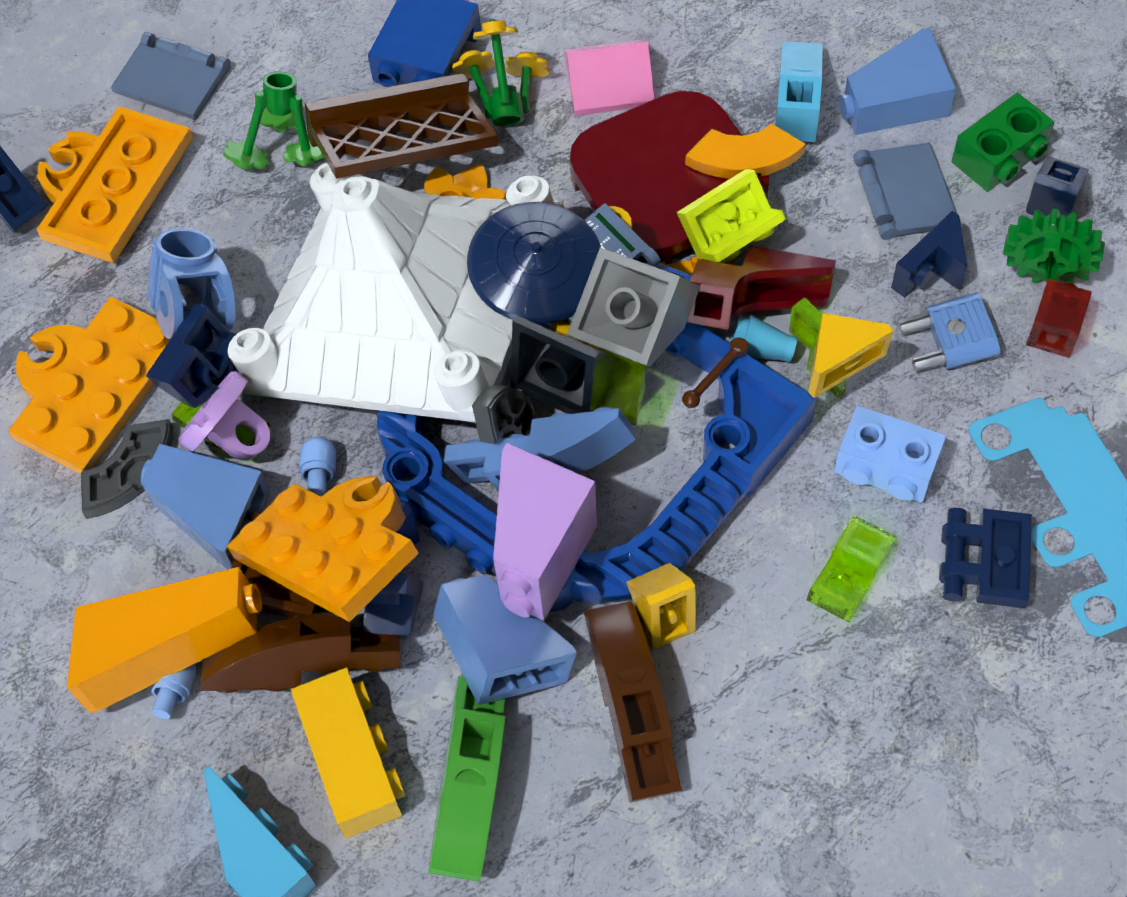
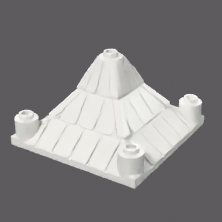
[227,163,565,422]

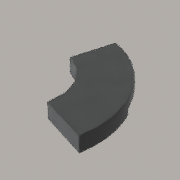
[472,385,537,444]
[81,419,173,519]

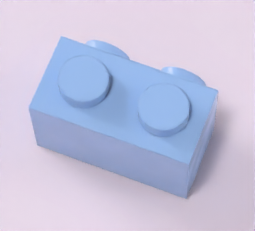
[834,405,946,503]

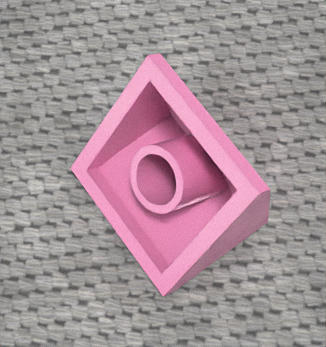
[563,39,654,116]

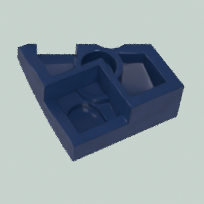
[146,304,238,408]

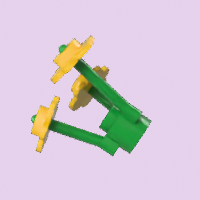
[452,19,550,126]

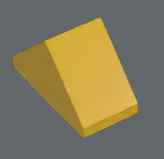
[808,313,894,398]
[626,563,696,650]

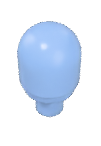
[299,436,336,496]
[151,664,196,719]

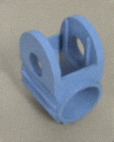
[147,226,235,339]

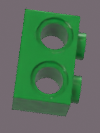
[951,92,1055,192]

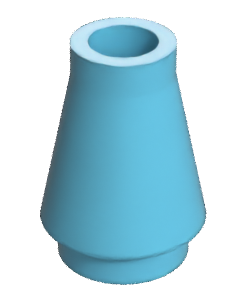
[730,314,797,363]

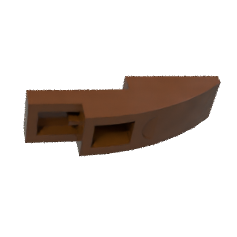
[584,601,682,803]
[201,612,400,693]

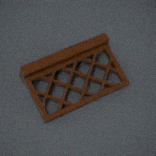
[305,73,498,179]

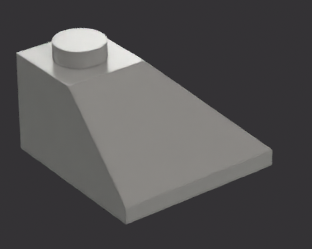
[567,248,700,367]

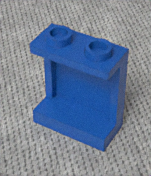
[368,0,481,87]

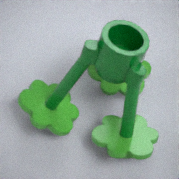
[223,71,324,170]

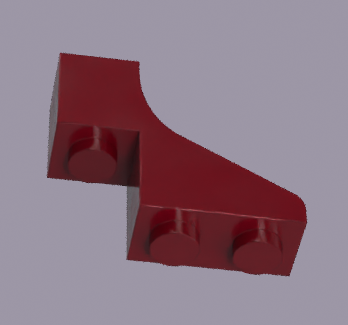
[687,245,836,330]

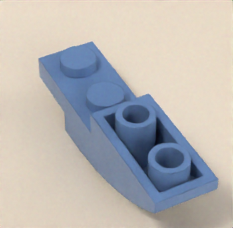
[443,407,637,491]

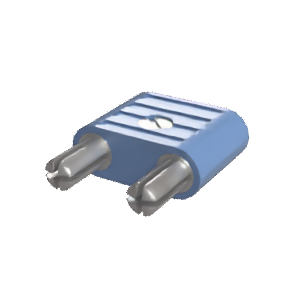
[898,292,1000,372]

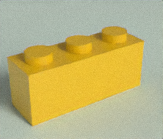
[290,667,406,839]

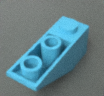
[775,41,823,142]
[203,766,316,897]

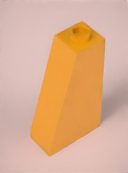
[67,567,262,713]

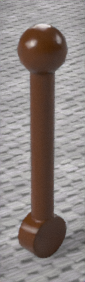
[682,337,748,408]

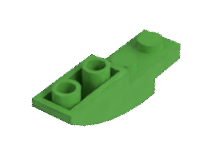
[428,676,506,882]

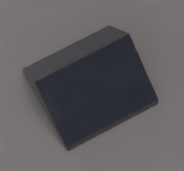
[510,316,620,414]

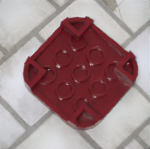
[570,91,769,265]

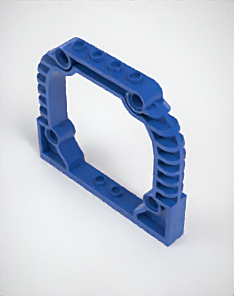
[377,322,816,612]

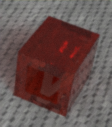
[1026,279,1092,358]

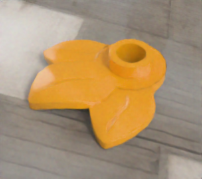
[424,163,506,200]

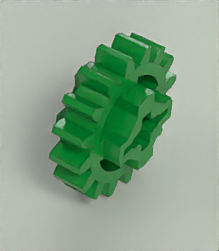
[1003,208,1105,287]

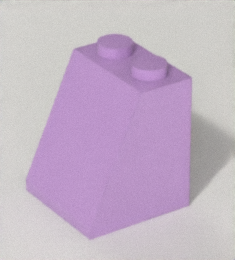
[493,443,597,621]

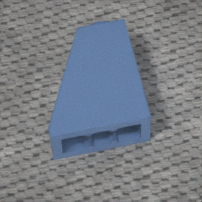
[839,28,956,135]
[141,444,270,570]
[433,575,577,705]

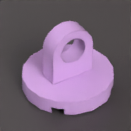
[178,371,270,460]

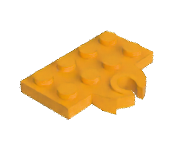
[36,106,194,264]
[8,296,170,474]
[226,476,418,622]

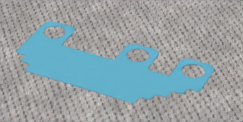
[968,397,1127,637]

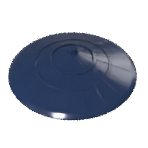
[467,202,601,323]

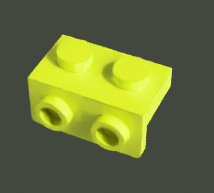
[677,169,786,263]

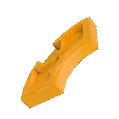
[685,123,806,179]

